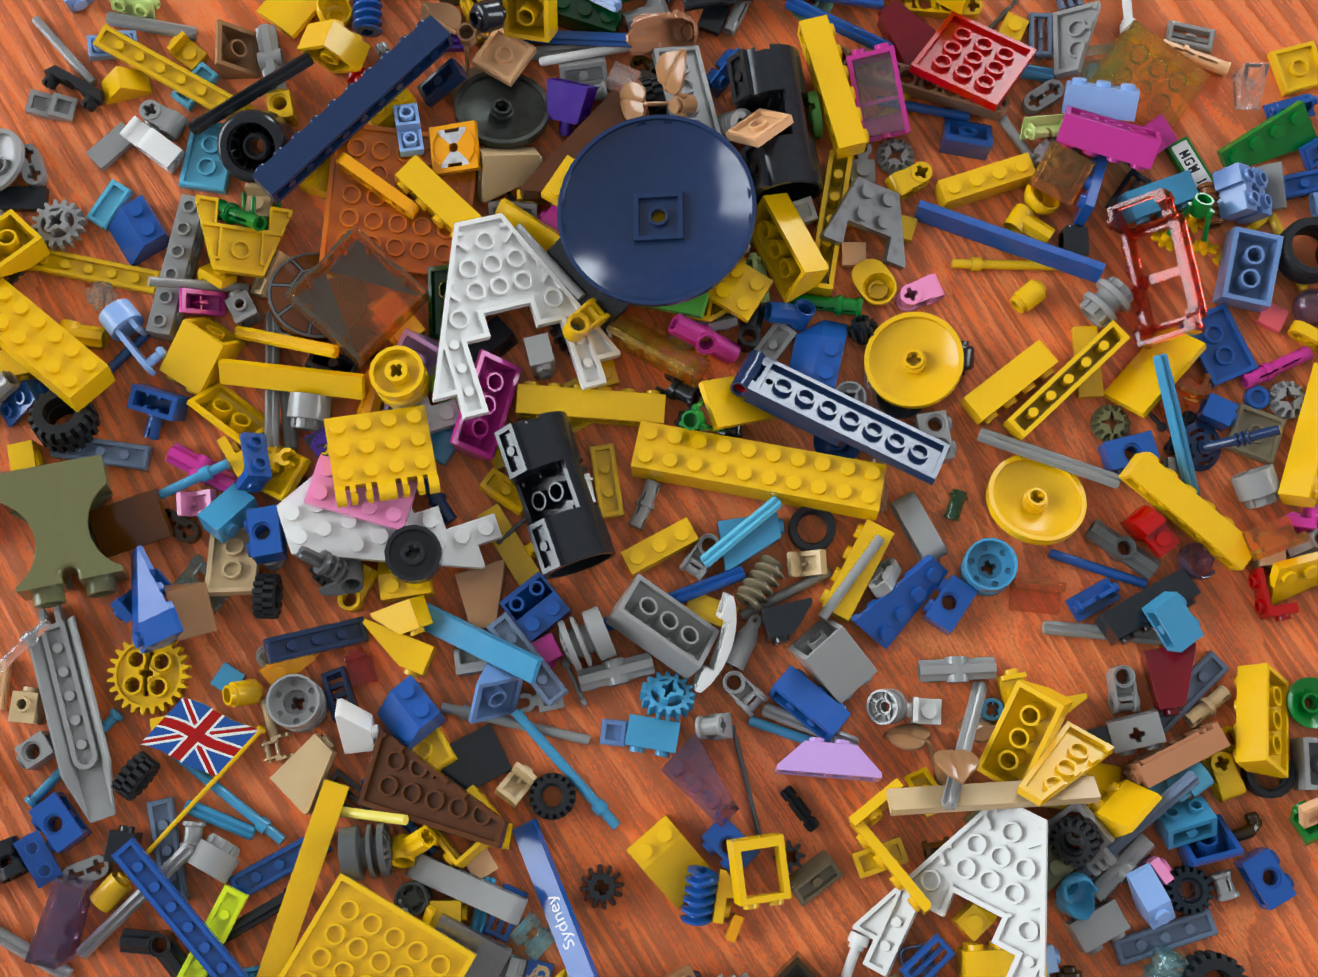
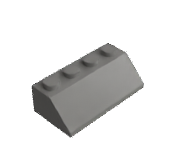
[605,573,720,679]

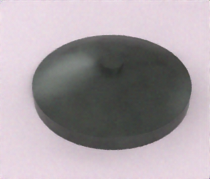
[454,72,549,149]

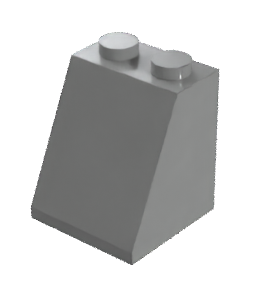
[787,618,878,703]

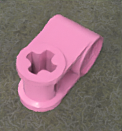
[896,274,945,312]

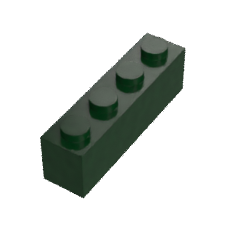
[557,0,623,33]

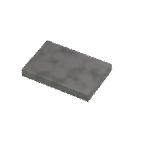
[435,913,513,977]

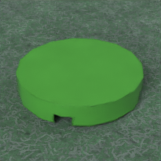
[806,90,824,139]

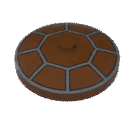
[268,252,367,342]

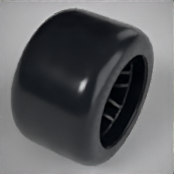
[217,109,294,184]

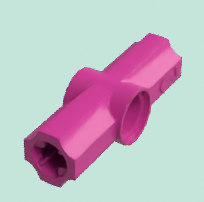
[668,313,741,365]
[166,443,238,492]

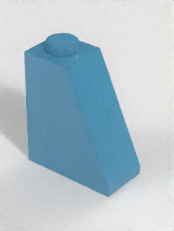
[717,513,785,572]

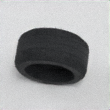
[1278,217,1318,285]

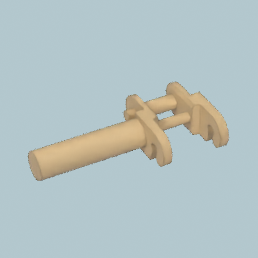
[260,699,296,764]

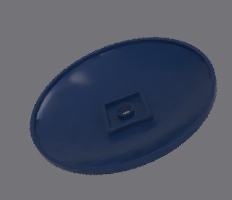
[557,115,757,307]

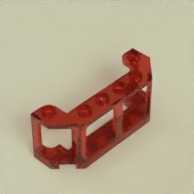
[1106,187,1207,350]

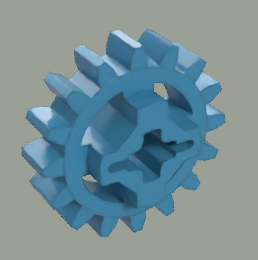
[640,671,696,722]

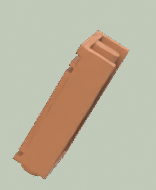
[1121,722,1230,788]

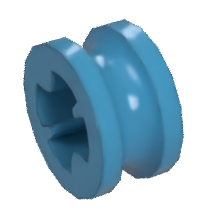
[980,698,1004,721]

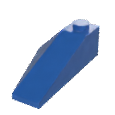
[131,545,184,654]

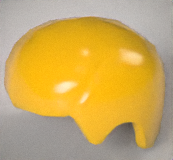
[316,0,353,26]

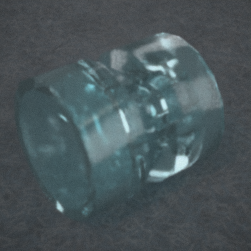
[509,911,555,962]
[1140,944,1188,977]

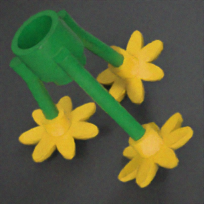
[1151,193,1219,257]

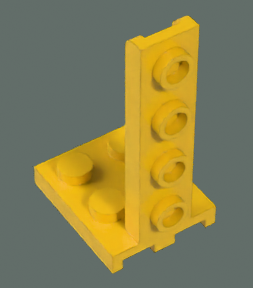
[849,778,931,915]

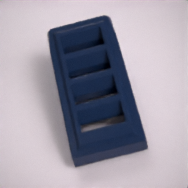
[321,666,359,723]

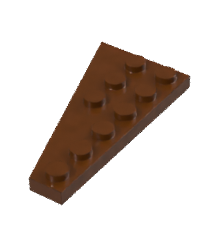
[357,729,509,848]

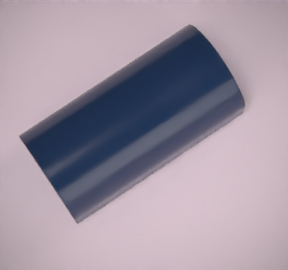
[417,57,468,107]

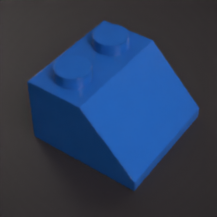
[108,195,170,266]
[377,675,447,749]

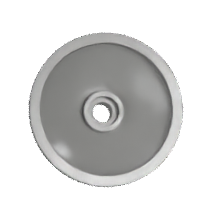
[0,128,25,191]

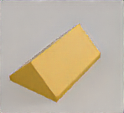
[186,382,265,445]

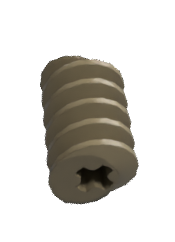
[734,555,785,611]

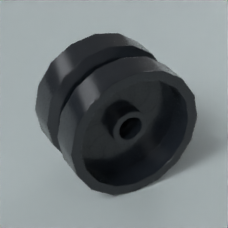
[384,525,443,584]

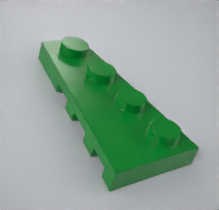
[1216,100,1317,168]

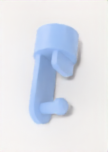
[99,299,167,376]

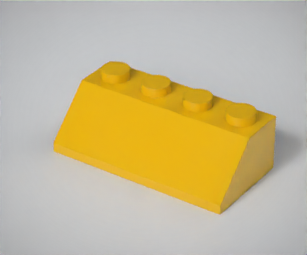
[751,193,829,303]
[1233,663,1289,779]
[976,679,1073,782]

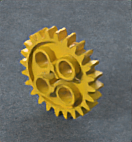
[107,640,192,715]

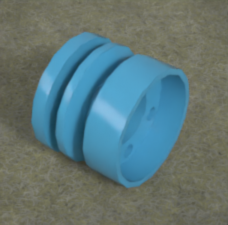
[960,538,1018,597]

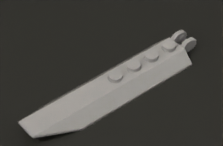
[25,605,116,823]

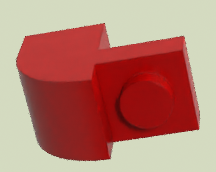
[1120,505,1180,558]

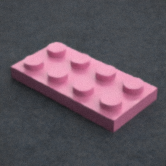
[304,454,418,530]

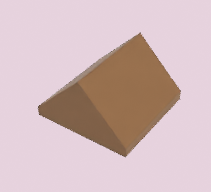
[214,19,259,79]
[164,582,217,641]

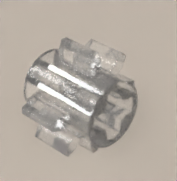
[86,281,118,311]

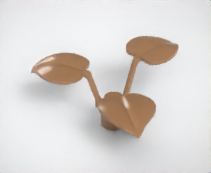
[421,2,525,101]
[620,49,698,120]
[883,717,996,785]

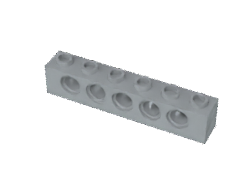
[145,194,205,342]

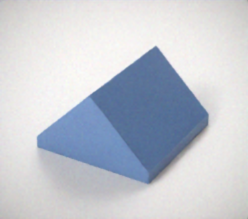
[468,662,523,724]

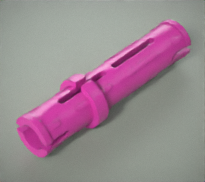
[1240,346,1313,389]

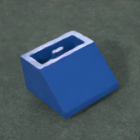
[499,571,572,642]

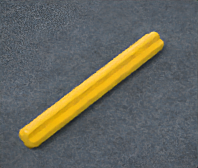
[234,326,340,358]

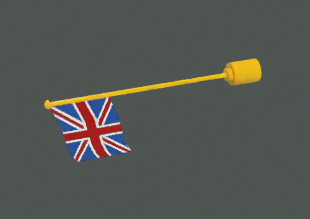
[90,697,266,913]

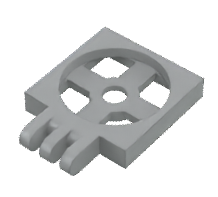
[1048,804,1117,876]

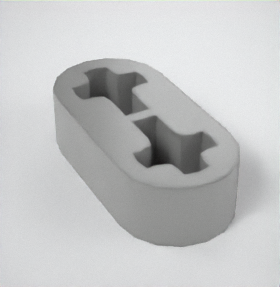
[1022,79,1064,116]
[21,144,49,186]
[868,557,902,598]
[61,854,113,889]

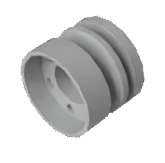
[557,606,617,671]
[266,674,328,733]

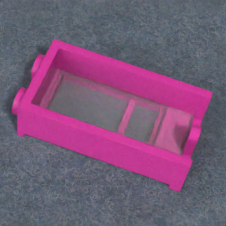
[846,42,911,143]

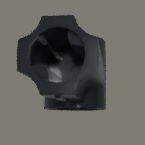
[737,303,765,353]

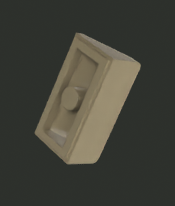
[789,850,843,906]

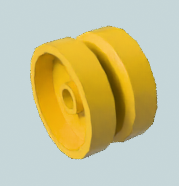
[369,346,431,409]

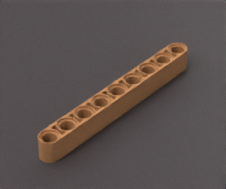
[841,46,1010,120]

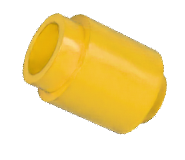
[1009,279,1047,314]
[222,679,263,707]

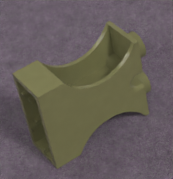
[0,454,129,609]

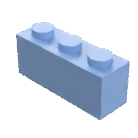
[1061,77,1140,122]

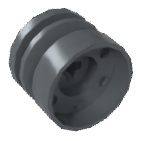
[338,822,393,881]

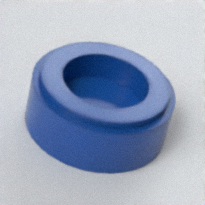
[1243,385,1270,410]

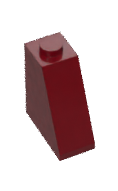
[877,0,936,65]
[1141,642,1197,717]

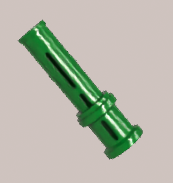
[217,198,267,231]
[789,294,863,316]

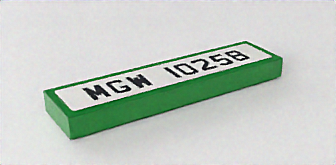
[1164,136,1229,223]

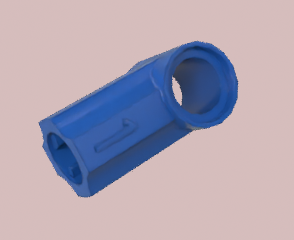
[763,299,816,331]

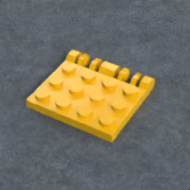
[324,405,441,508]

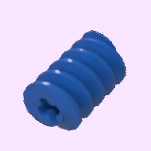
[352,0,383,37]
[680,865,719,926]

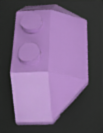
[775,737,882,782]

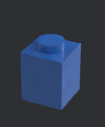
[1196,392,1238,432]

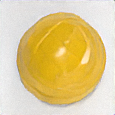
[1024,178,1060,215]

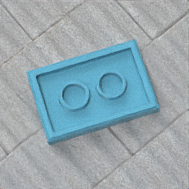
[178,119,231,195]

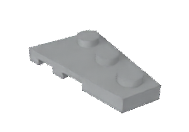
[1053,0,1102,79]

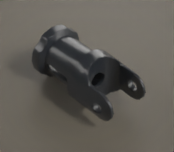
[655,374,700,408]

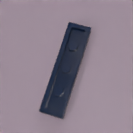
[263,616,369,665]

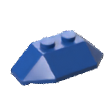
[789,320,848,389]

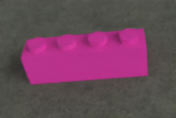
[1056,105,1161,171]
[450,349,522,460]

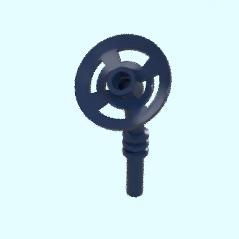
[1185,422,1282,471]

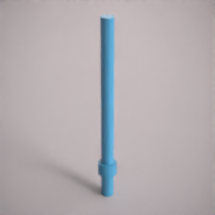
[158,459,231,500]
[511,708,620,830]
[167,754,287,845]

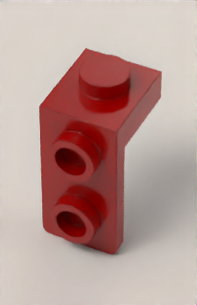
[1248,567,1299,622]

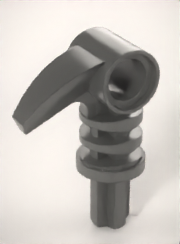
[296,546,364,596]

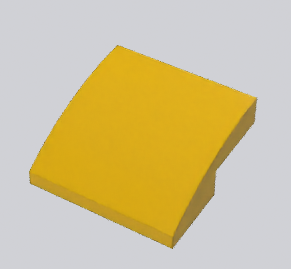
[256,0,317,39]

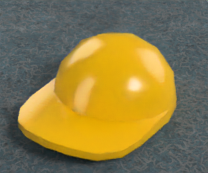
[852,259,897,307]

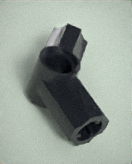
[119,928,187,977]

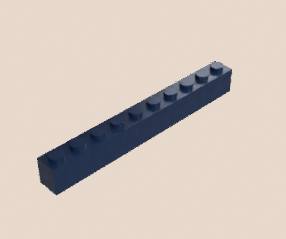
[252,15,453,204]

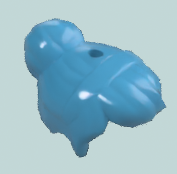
[1055,872,1100,921]

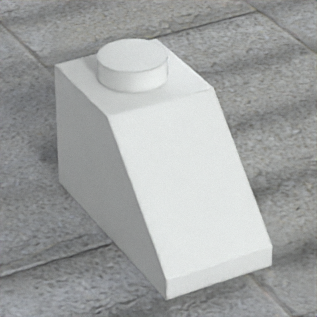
[335,698,380,754]

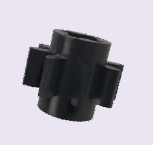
[847,315,878,345]
[773,840,806,873]

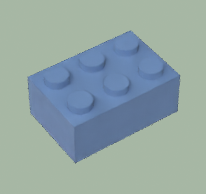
[1212,226,1284,313]

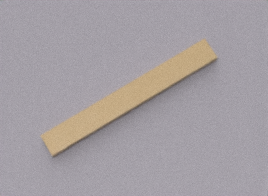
[886,776,1101,816]

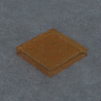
[1028,140,1096,207]

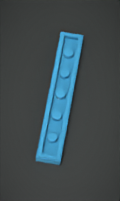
[424,602,542,684]

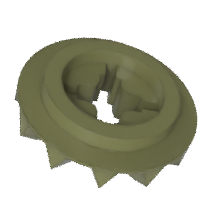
[1090,404,1131,442]

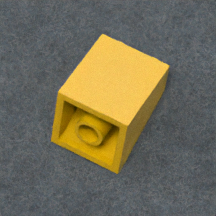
[159,316,247,395]

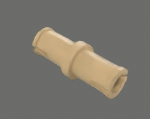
[1183,685,1232,729]

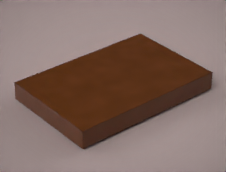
[88,488,174,558]

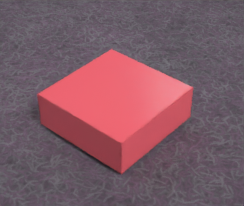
[1255,302,1289,334]

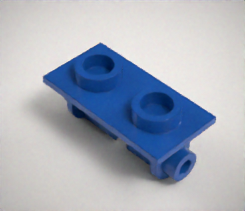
[706,48,739,98]
[1262,94,1318,120]
[1065,577,1121,623]
[13,830,63,888]

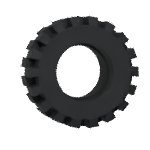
[28,389,100,454]
[1174,950,1248,977]

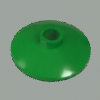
[1286,677,1318,728]

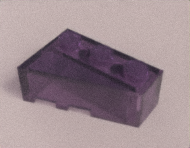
[24,874,95,970]

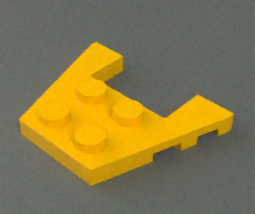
[195,194,293,278]

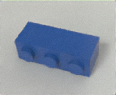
[768,665,851,742]

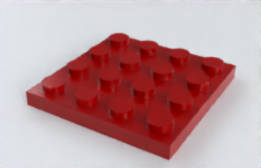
[909,11,1037,112]

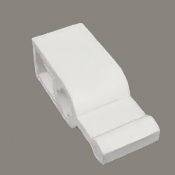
[119,116,185,175]

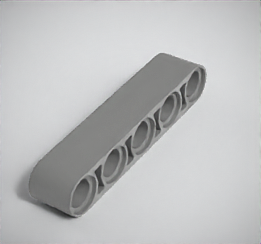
[406,853,528,925]

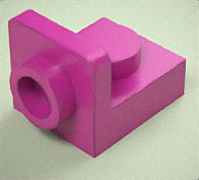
[1276,505,1318,533]

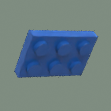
[1179,303,1258,388]

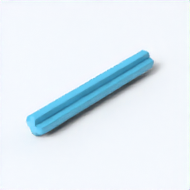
[700,496,782,567]

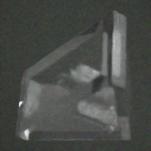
[1232,62,1269,110]

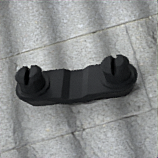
[42,65,104,112]

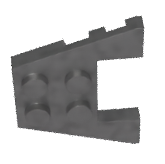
[819,177,906,270]

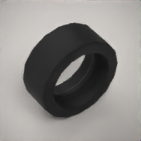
[788,507,836,551]
[1240,759,1296,798]

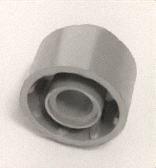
[287,392,333,432]
[1230,464,1280,509]
[187,833,240,884]

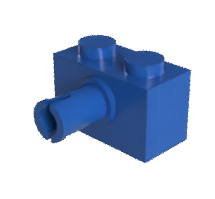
[126,384,191,440]

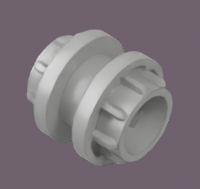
[1080,276,1133,328]

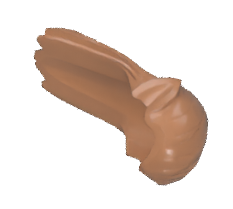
[626,8,699,56]

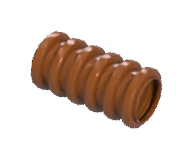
[1196,182,1224,229]

